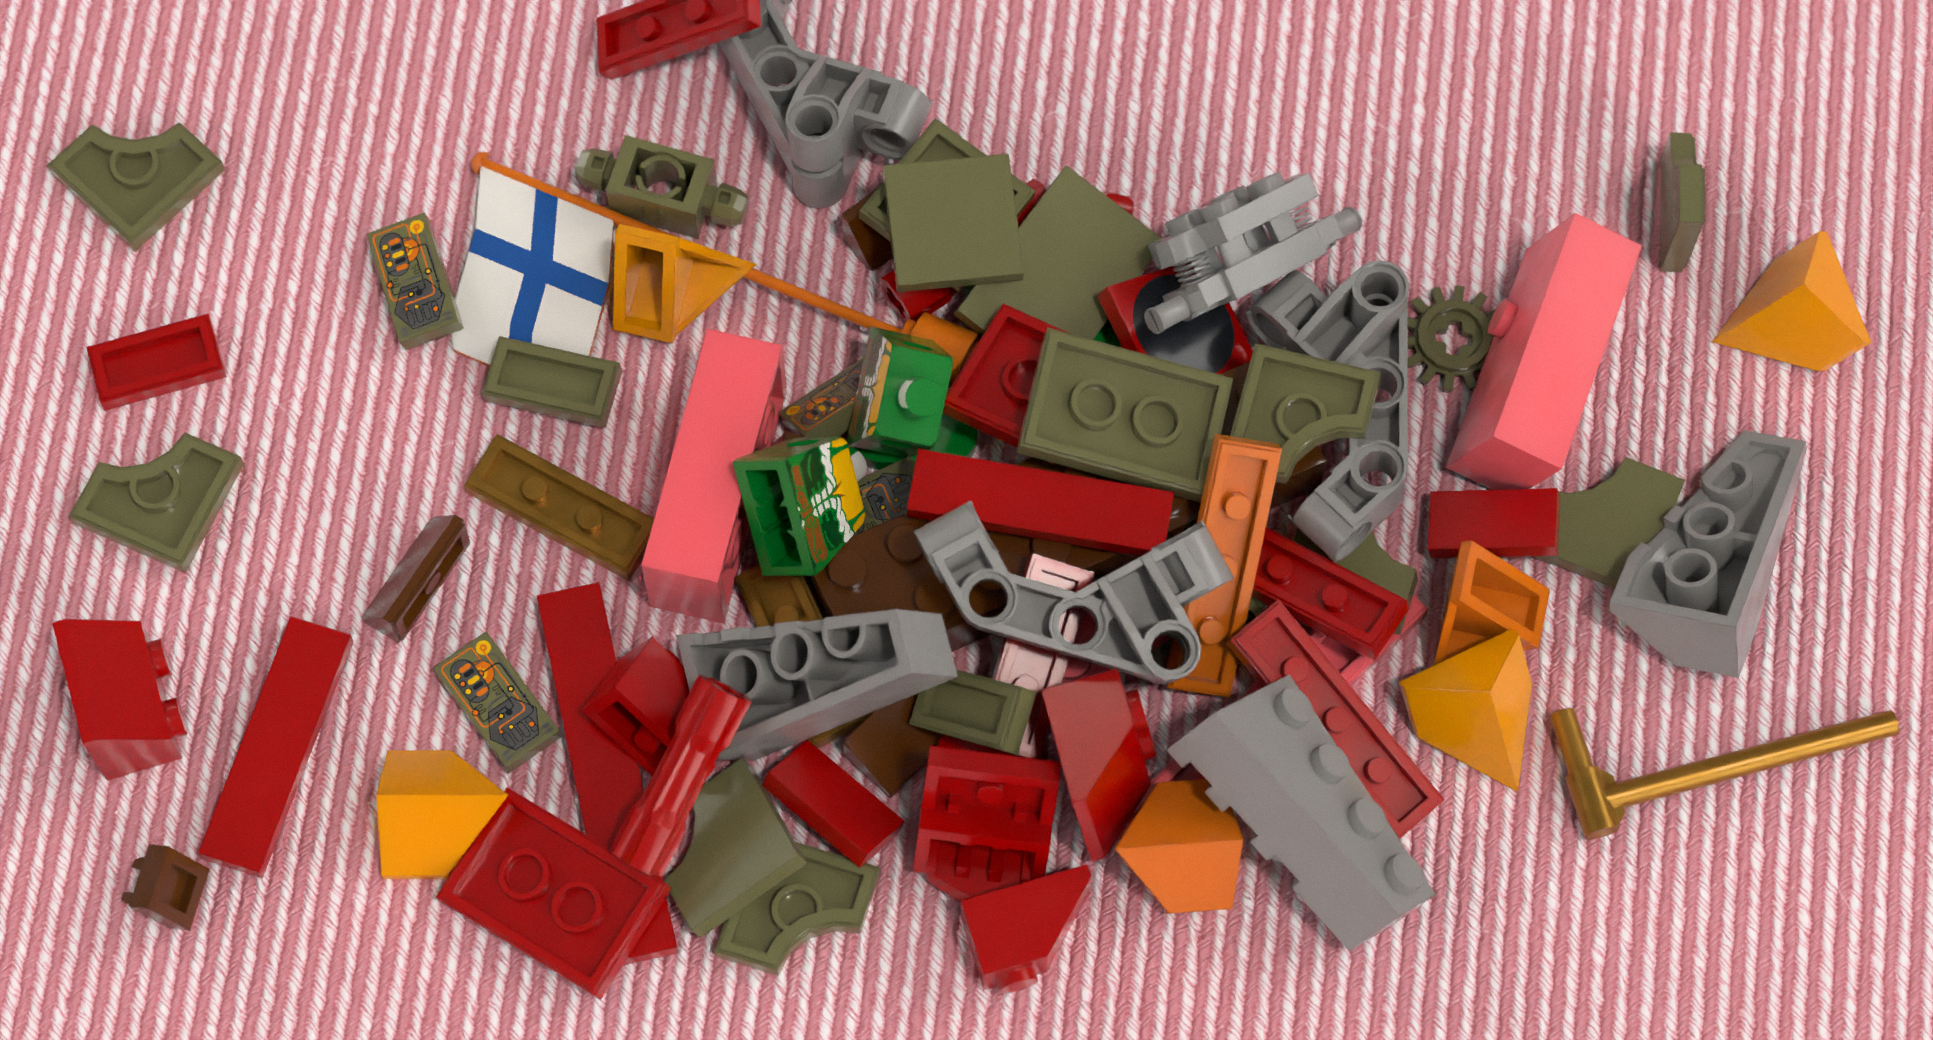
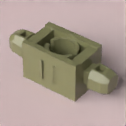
[575,135,749,239]

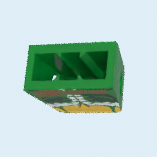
[846,327,953,458]
[733,436,867,576]

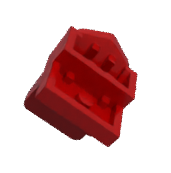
[913,735,1061,903]

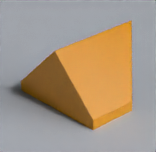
[613,224,757,344]
[1712,231,1872,371]
[1399,628,1532,792]
[376,750,508,879]

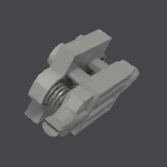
[1144,171,1362,334]

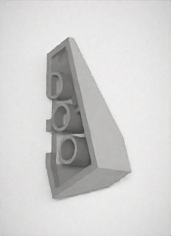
[1609,430,1807,678]

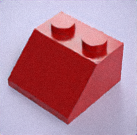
[52,619,188,780]
[1041,668,1157,862]

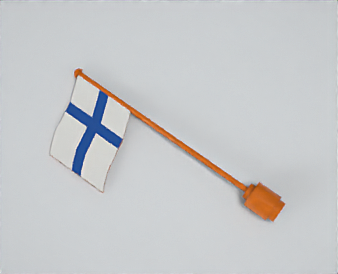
[452,151,982,389]

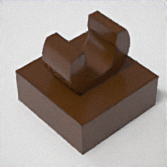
[121,844,210,931]

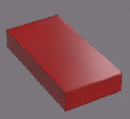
[86,313,227,411]
[1427,488,1560,558]
[762,740,905,868]

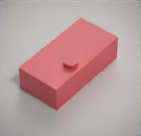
[1446,213,1642,490]
[641,329,787,624]

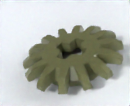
[1408,285,1496,392]

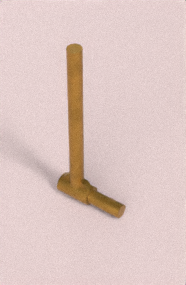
[1550,708,1899,840]

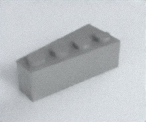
[676,609,958,761]
[1166,674,1436,951]

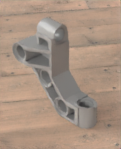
[719,0,933,208]
[1245,260,1409,563]
[913,500,1234,684]

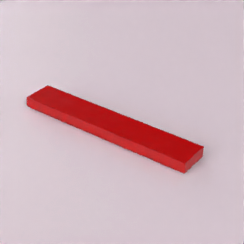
[537,582,679,965]

